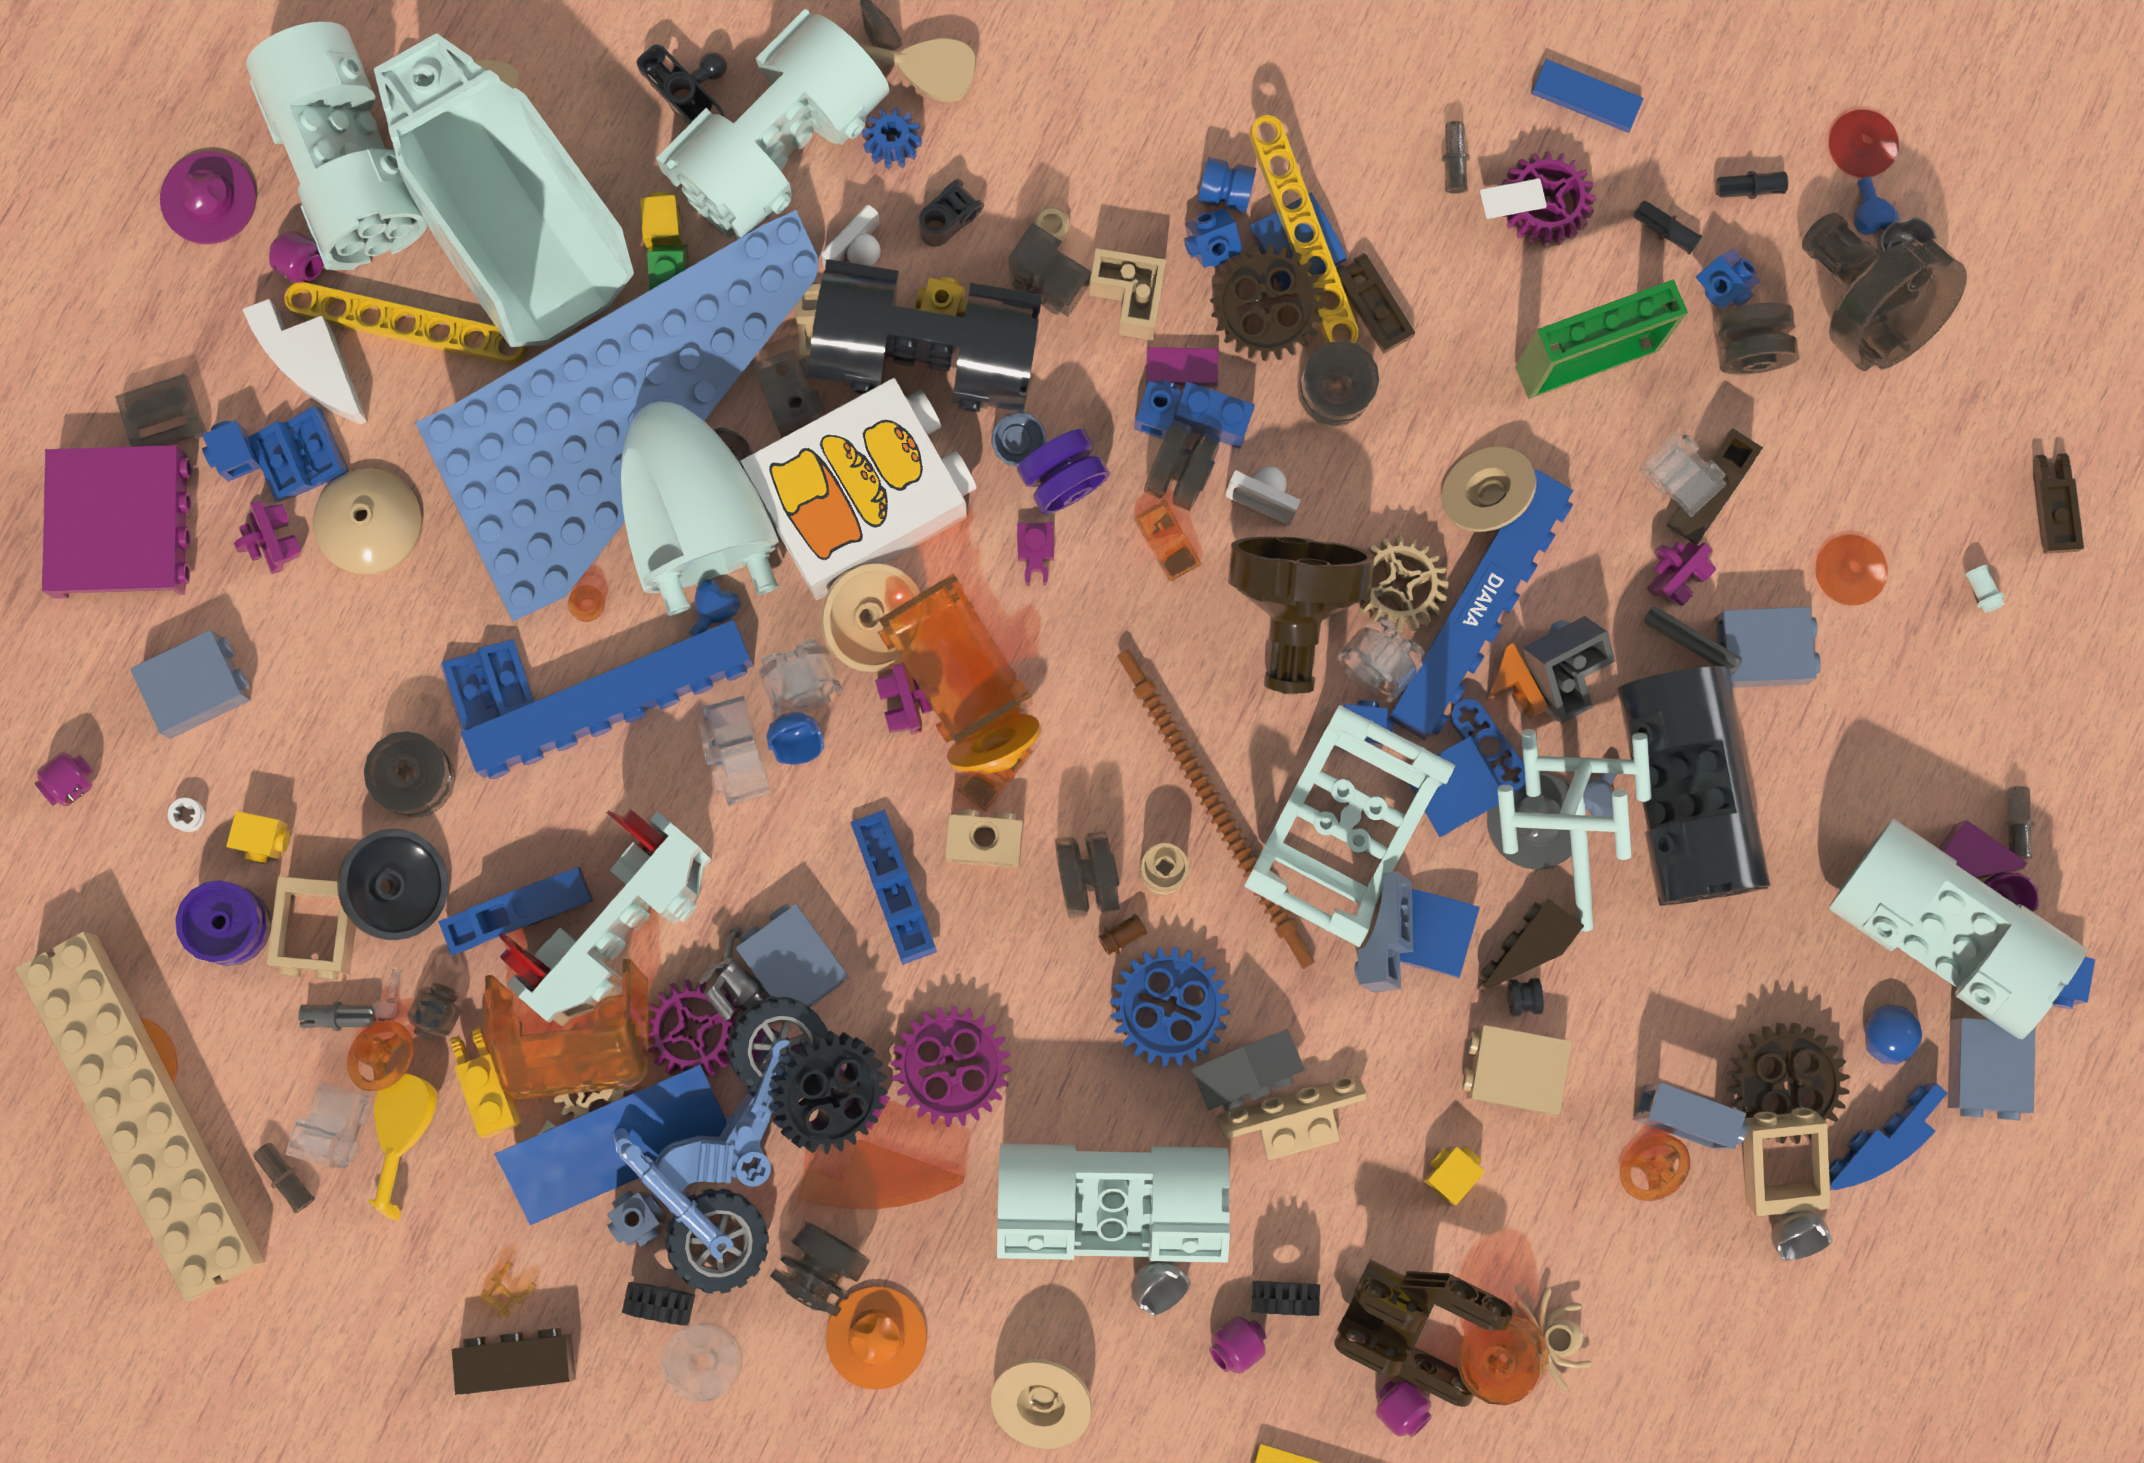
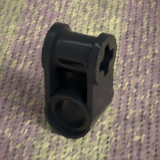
[919,179,985,247]

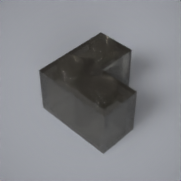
[1008,223,1092,317]

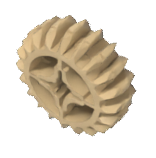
[1358,536,1449,634]

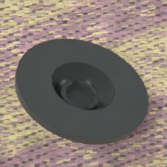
[1487,772,1572,870]

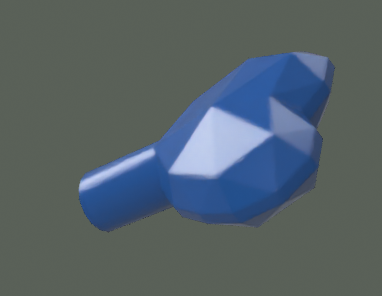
[1854,177,1900,236]
[688,579,741,636]

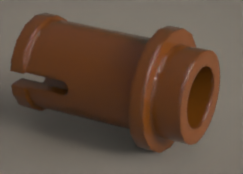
[1098,914,1147,955]

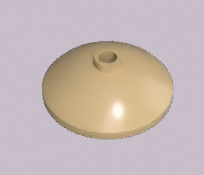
[313,468,423,575]
[821,563,926,672]

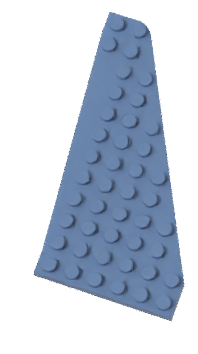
[415,210,818,621]

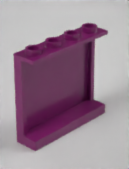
[42,445,192,599]

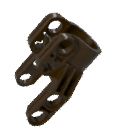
[1334,1259,1514,1407]

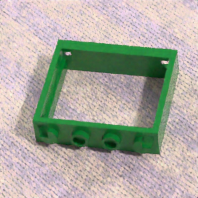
[1515,279,1688,399]

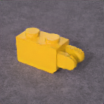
[450,1027,522,1138]

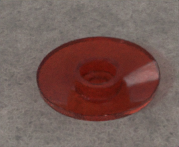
[1828,110,1899,178]

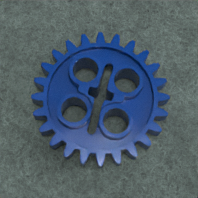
[1110,947,1230,1068]

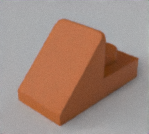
[1487,643,1549,719]

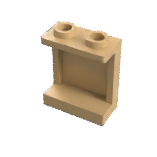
[1462,1025,1572,1116]

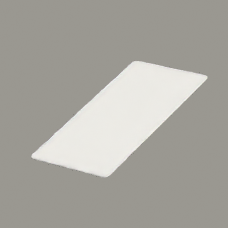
[1480,179,1547,219]

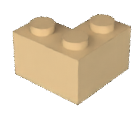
[1089,248,1166,340]

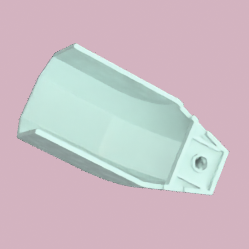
[374,33,634,347]

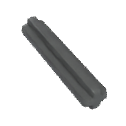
[1644,607,1742,674]

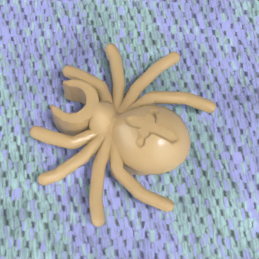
[1505,1287,1591,1391]

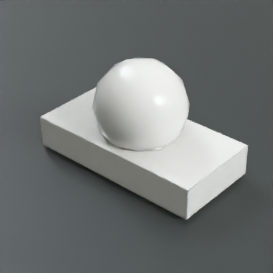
[821,205,881,268]
[1225,466,1301,525]

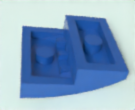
[1250,192,1347,291]
[248,406,348,502]
[440,639,534,731]
[1409,736,1501,837]
[1400,889,1480,979]

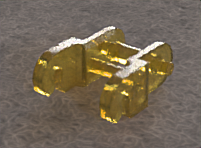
[480,1261,536,1319]

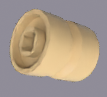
[1139,843,1189,896]

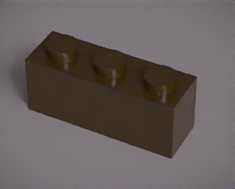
[452,1328,576,1395]

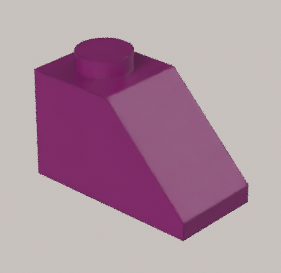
[1938,820,2028,878]

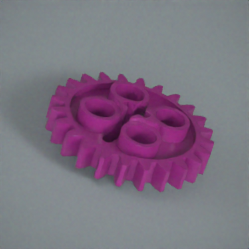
[891,1006,1012,1127]

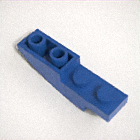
[438,867,593,956]
[1829,1083,1947,1190]

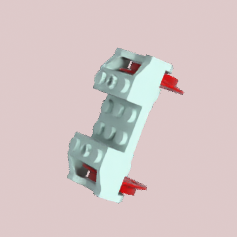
[498,808,712,1028]

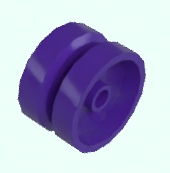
[1017,429,1110,515]
[175,880,271,966]

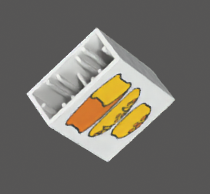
[740,378,977,601]

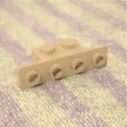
[1217,1076,1368,1161]

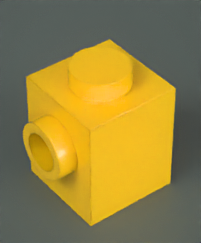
[226,811,290,864]
[1423,1146,1485,1206]

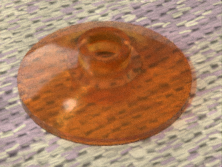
[1815,535,1888,606]

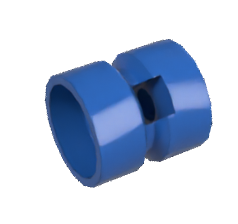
[1198,157,1257,213]

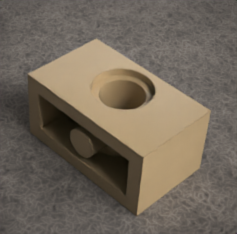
[945,809,1023,868]

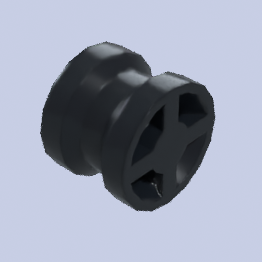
[1507,977,1544,1017]

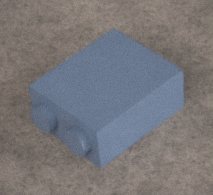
[1715,607,1821,688]
[130,630,251,739]
[736,904,850,1007]
[1948,1018,2036,1121]

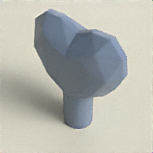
[1583,773,1617,817]

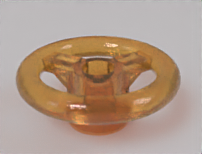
[347,1021,414,1091]
[1620,1134,1691,1201]

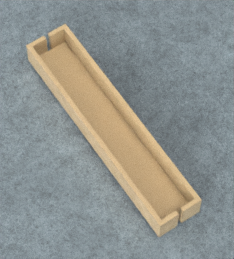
[15,932,265,1302]

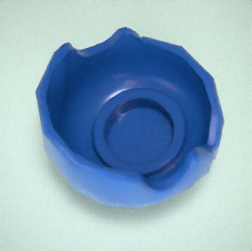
[766,712,824,765]
[1864,1004,1922,1065]

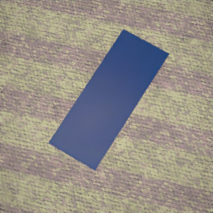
[495,1065,727,1225]

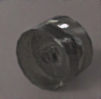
[1713,303,1800,375]
[1144,419,1222,512]
[364,731,456,818]
[1054,830,1120,919]

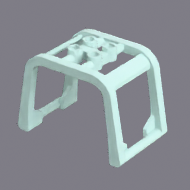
[1244,705,1456,947]

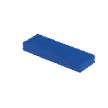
[1532,59,1644,133]

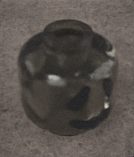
[407,982,463,1041]

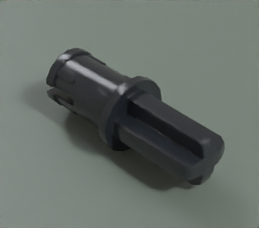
[1715,171,1788,199]
[1633,201,1702,255]

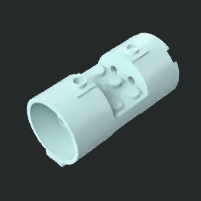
[656,9,889,240]
[246,22,427,270]
[1828,818,2088,1039]
[997,1143,1230,1262]

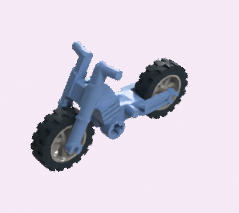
[614,996,828,1294]

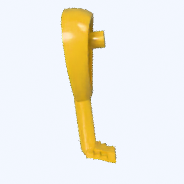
[367,1073,438,1221]

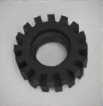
[1251,1281,1320,1316]
[622,1282,695,1326]

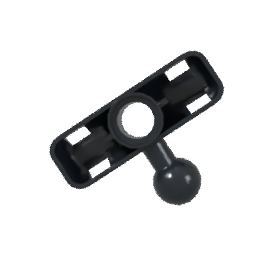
[637,44,727,125]

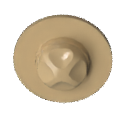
[1441,446,1537,532]
[991,1359,1092,1449]

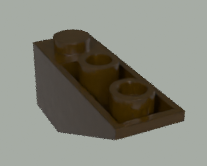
[1666,428,1763,545]
[1477,899,1584,992]

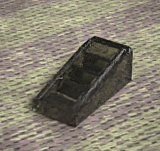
[859,0,902,51]

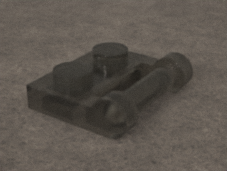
[115,374,207,447]

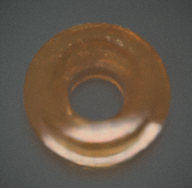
[568,585,605,622]

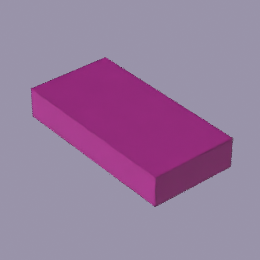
[1146,347,1218,386]

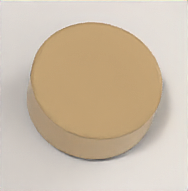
[1034,207,1069,245]

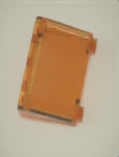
[877,573,1033,745]

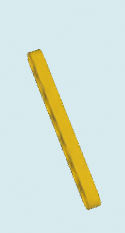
[1249,115,1359,351]
[284,282,527,365]

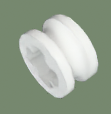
[168,798,206,832]

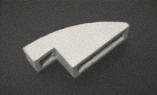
[242,299,367,424]

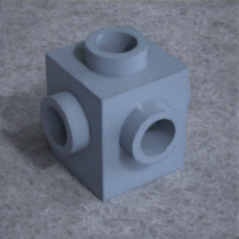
[607,1190,665,1247]

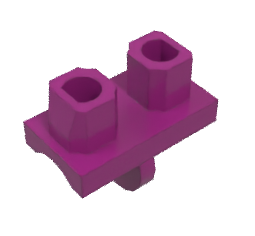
[234,501,301,574]
[1647,541,1716,606]
[875,664,939,735]

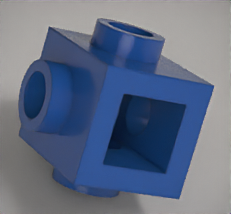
[1184,208,1243,268]
[1695,249,1761,310]

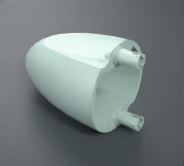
[621,401,779,616]

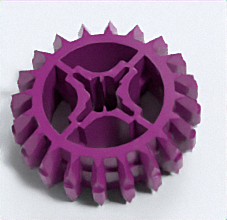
[1501,151,1596,247]
[642,979,740,1076]

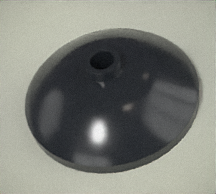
[337,829,448,940]

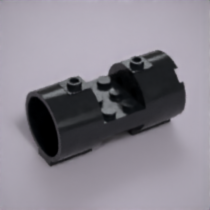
[808,259,1042,412]
[1618,666,1771,906]

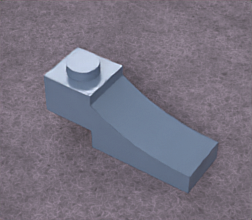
[1354,872,1414,993]

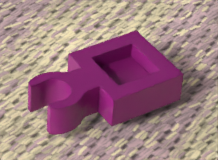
[1017,522,1054,586]

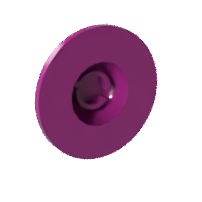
[160,152,257,245]

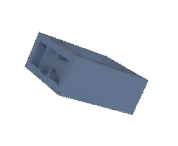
[1633,1082,1748,1150]

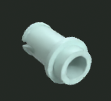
[1965,565,2005,613]

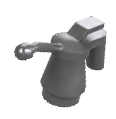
[698,925,766,1021]

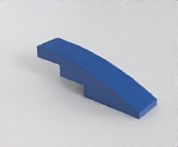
[850,809,937,965]

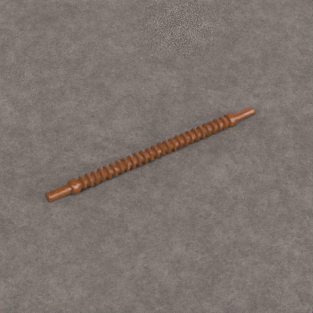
[1117,649,1315,969]

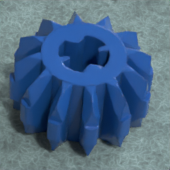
[862,106,922,170]

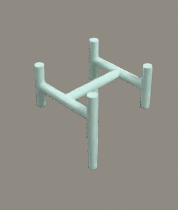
[1497,729,1651,931]

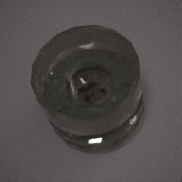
[1297,341,1379,427]
[770,1220,871,1317]

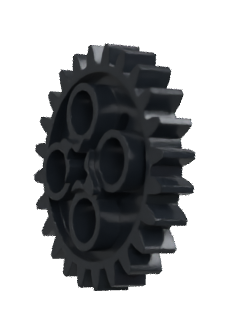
[768,1031,888,1154]

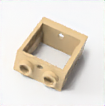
[267,876,356,980]
[1743,1108,1831,1216]

